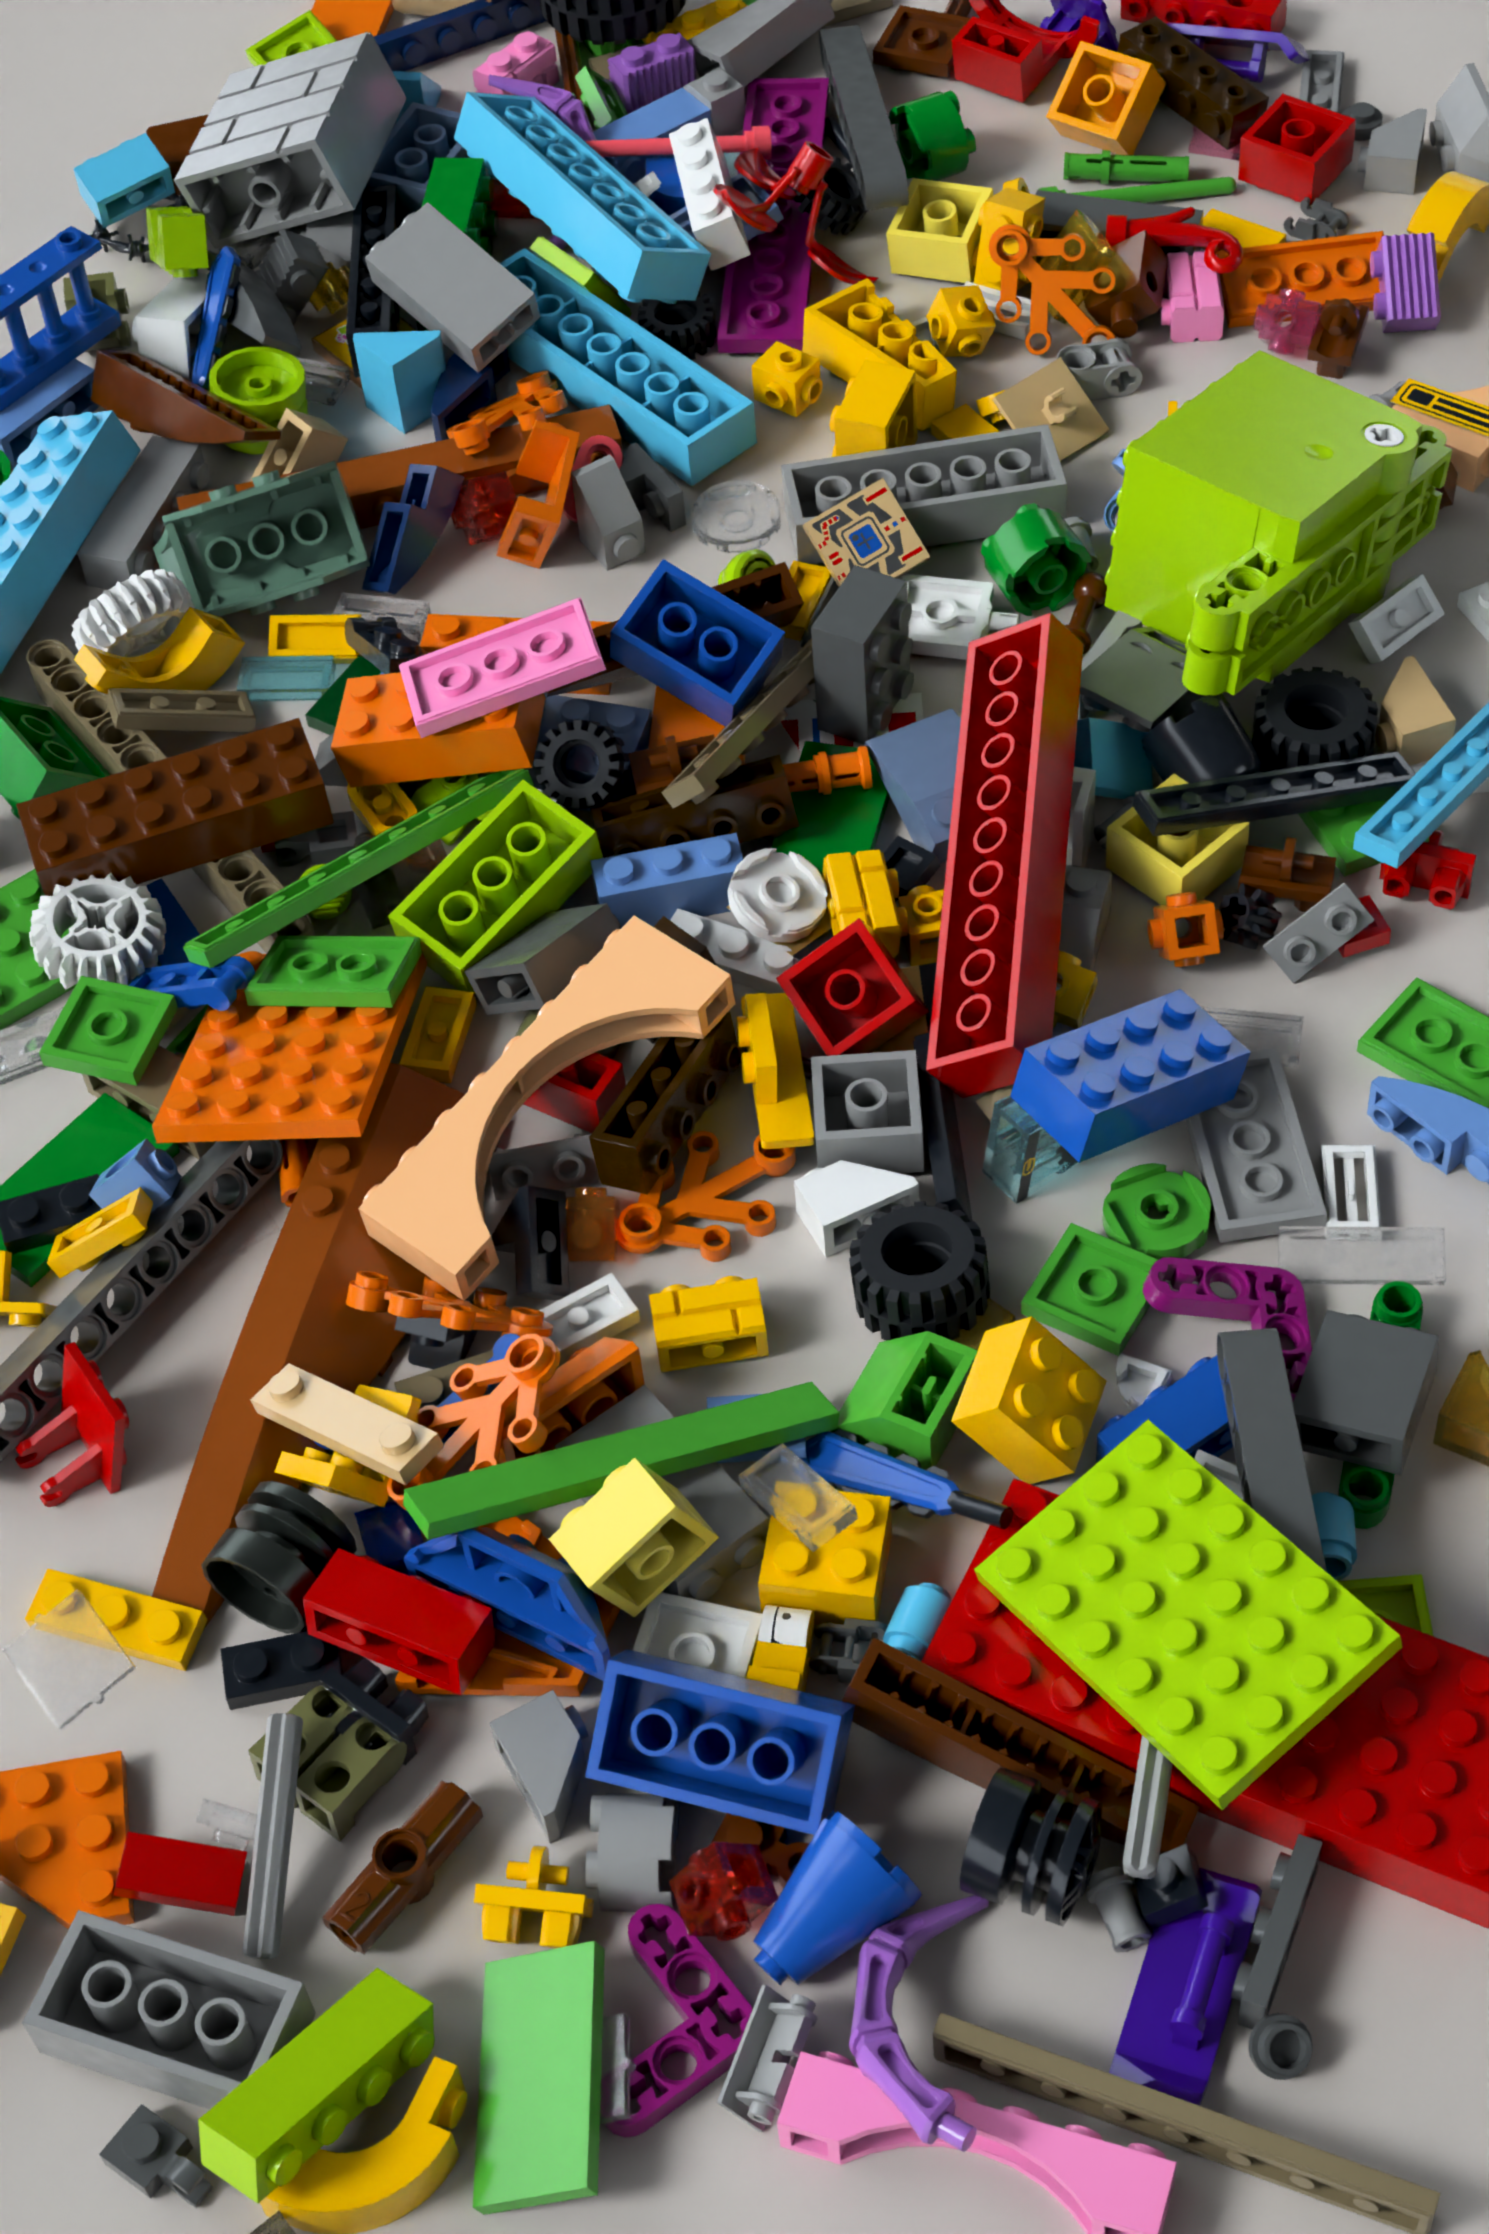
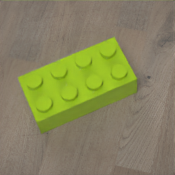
[388,779,603,995]

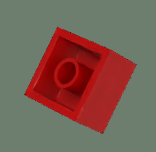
[1238,94,1356,206]
[776,918,930,1056]

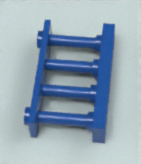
[0,226,122,412]

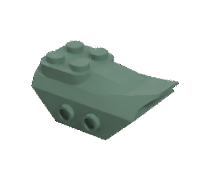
[153,461,370,616]

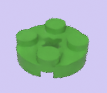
[1102,1163,1211,1260]

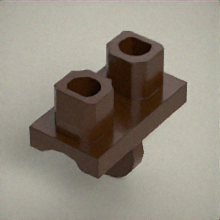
[1307,298,1369,379]
[628,734,714,794]
[1238,837,1337,912]

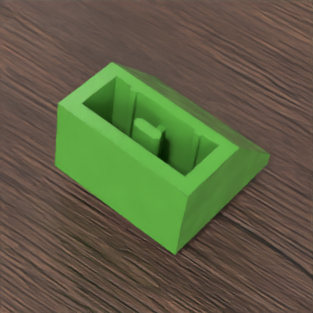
[831,1331,978,1470]

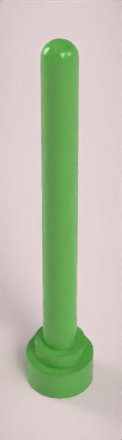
[1038,177,1237,203]

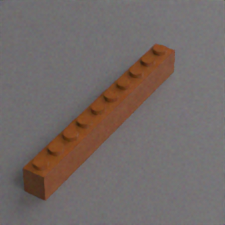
[176,404,624,529]

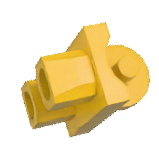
[474,1845,594,1949]

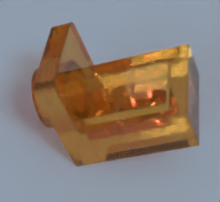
[566,1187,620,1262]

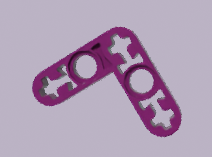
[1142,1257,1312,1402]
[600,1904,753,2137]

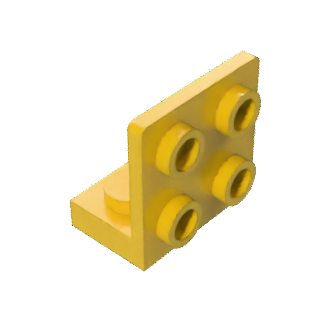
[274,1385,421,1508]

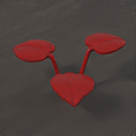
[713,141,879,285]

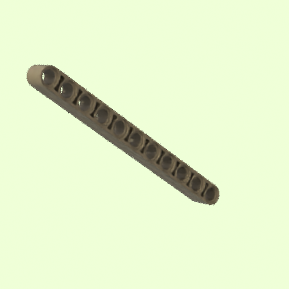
[26,639,315,953]

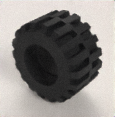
[1252,667,1378,772]
[849,1201,990,1341]

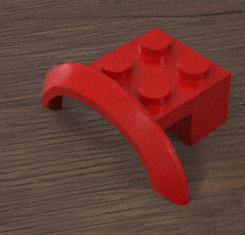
[951,0,1100,103]

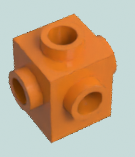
[1147,892,1224,967]

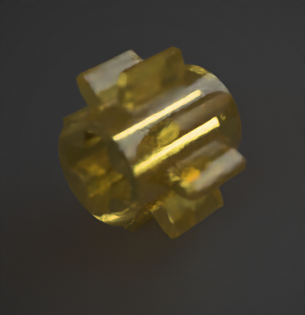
[309,261,350,315]

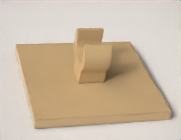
[992,357,1110,462]

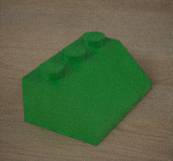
[0,696,111,819]

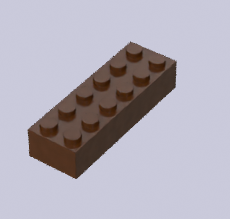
[16,718,334,896]

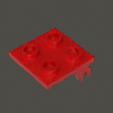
[15,1342,129,1507]

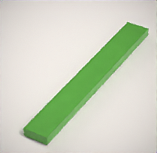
[183,769,534,968]
[403,1381,840,1540]

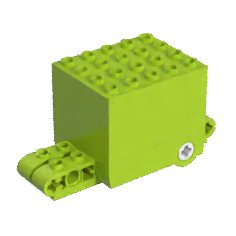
[1104,350,1453,696]

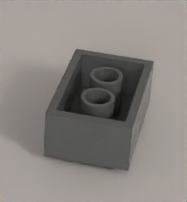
[811,565,914,745]

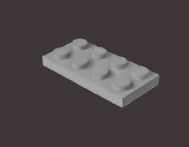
[1185,1048,1327,1243]

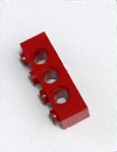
[1120,0,1287,51]

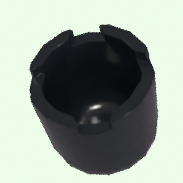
[1141,693,1263,783]

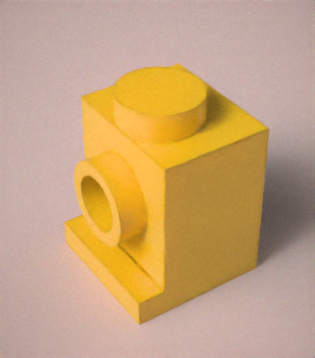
[898,885,944,966]

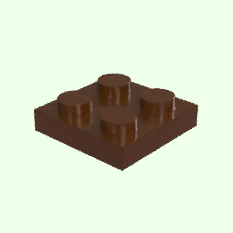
[873,5,971,78]

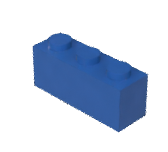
[1096,1355,1233,1464]

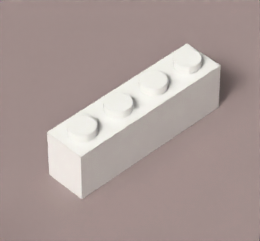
[669,118,751,271]

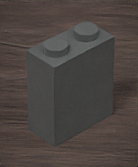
[464,903,621,1015]
[1293,1310,1439,1475]

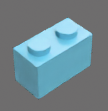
[73,133,175,228]

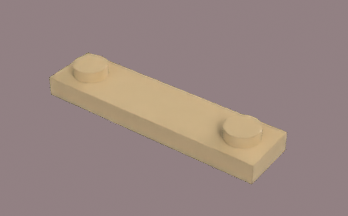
[250,1363,444,1485]

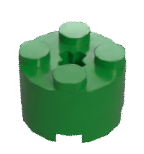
[888,90,976,181]
[981,503,1092,616]

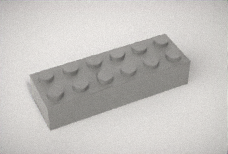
[781,424,1067,564]

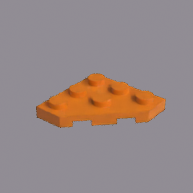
[0,1751,135,1930]

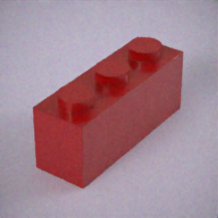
[303,1548,495,1696]

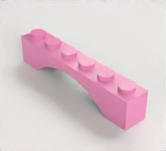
[777,2051,1177,2234]

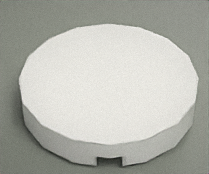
[727,848,828,943]

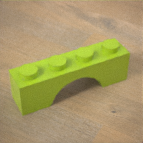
[146,206,209,278]

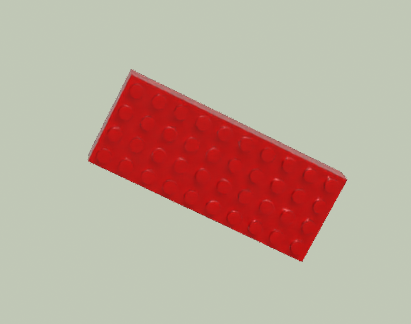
[921,1478,1489,1929]

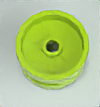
[209,347,309,455]

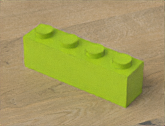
[198,1968,435,2204]

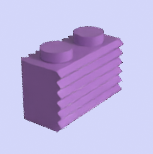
[607,33,697,114]
[1370,232,1441,333]

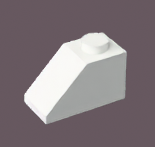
[794,1160,919,1258]

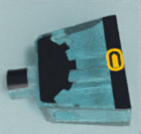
[982,1096,1078,1204]

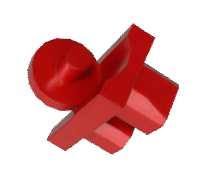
[1379,829,1477,910]

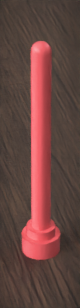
[585,126,771,160]

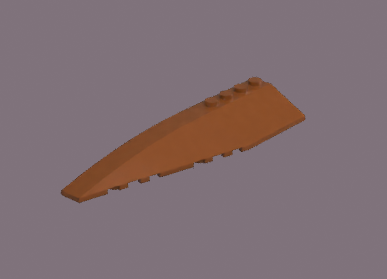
[152,1063,503,1629]

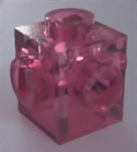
[1254,288,1323,355]

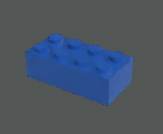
[1010,989,1251,1163]
[585,1649,855,1835]

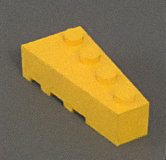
[802,278,957,431]

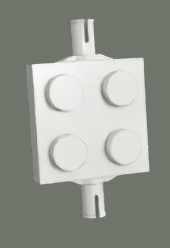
[901,574,1020,660]

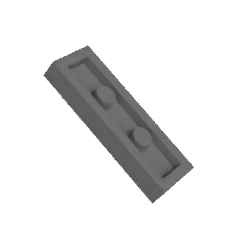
[1231,1834,1323,2030]

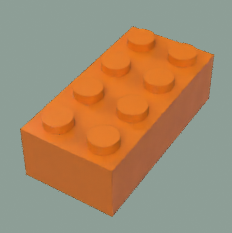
[331,672,546,788]

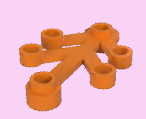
[989,224,1117,355]
[446,371,568,455]
[615,1131,796,1262]
[346,1271,553,1337]
[387,1334,560,1511]

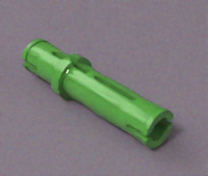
[1063,150,1189,184]

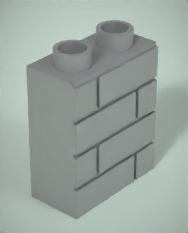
[174,32,407,249]

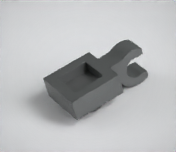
[274,811,359,867]
[99,2104,213,2208]

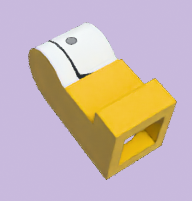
[746,1604,814,1692]

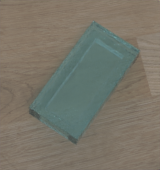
[236,655,336,701]

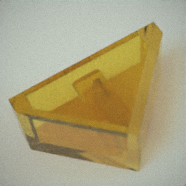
[1433,1350,1489,1467]

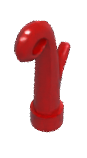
[1105,207,1244,274]

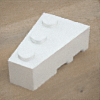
[132,273,228,382]

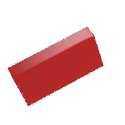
[114,1831,247,1916]

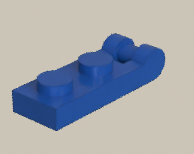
[128,956,255,1011]

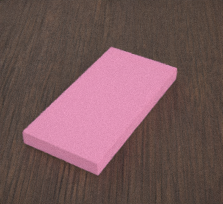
[399,597,606,738]

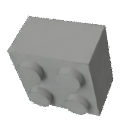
[811,1050,924,1173]

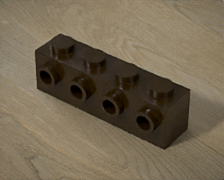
[1118,16,1269,150]
[591,754,800,858]
[589,1012,742,1194]

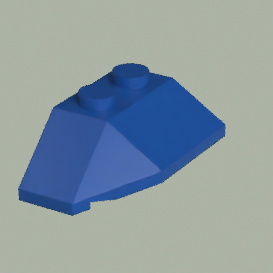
[403,1527,611,1681]

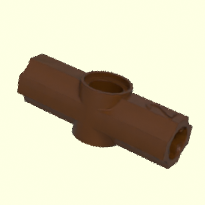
[322,1780,483,1955]

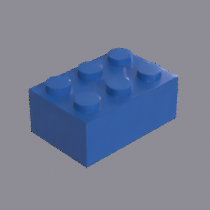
[610,559,785,727]

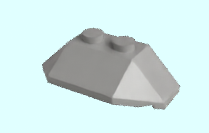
[1429,63,1489,182]

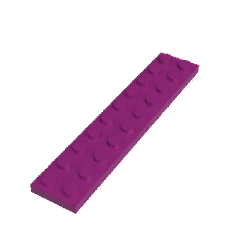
[717,78,829,354]

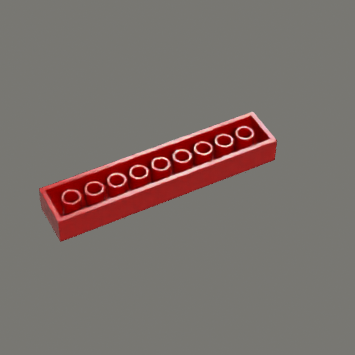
[926,612,1084,1098]

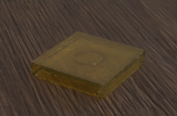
[1029,209,1116,324]

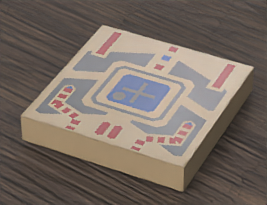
[803,478,931,587]

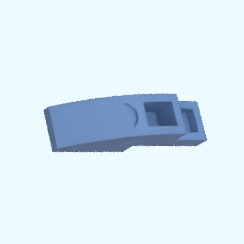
[1367,1076,1489,1184]

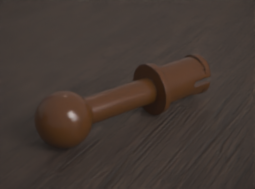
[1064,572,1107,654]

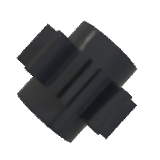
[1219,883,1282,950]

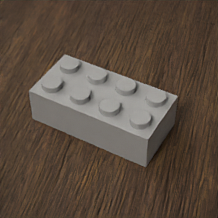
[22,1910,316,2109]

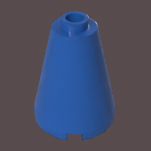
[753,1810,923,1986]

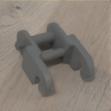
[1283,197,1349,240]
[809,1618,888,1683]

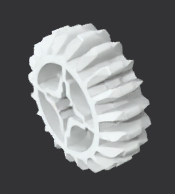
[71,569,195,657]
[29,872,166,990]

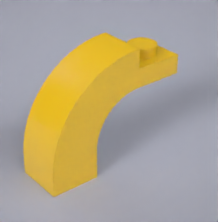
[1406,171,1489,284]
[74,607,245,694]
[260,2056,467,2234]

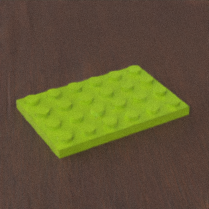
[974,1420,1403,1810]

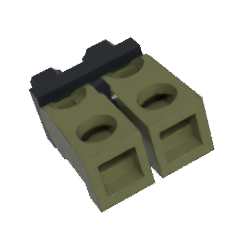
[248,1658,429,1842]

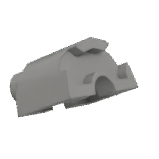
[585,1793,680,1912]

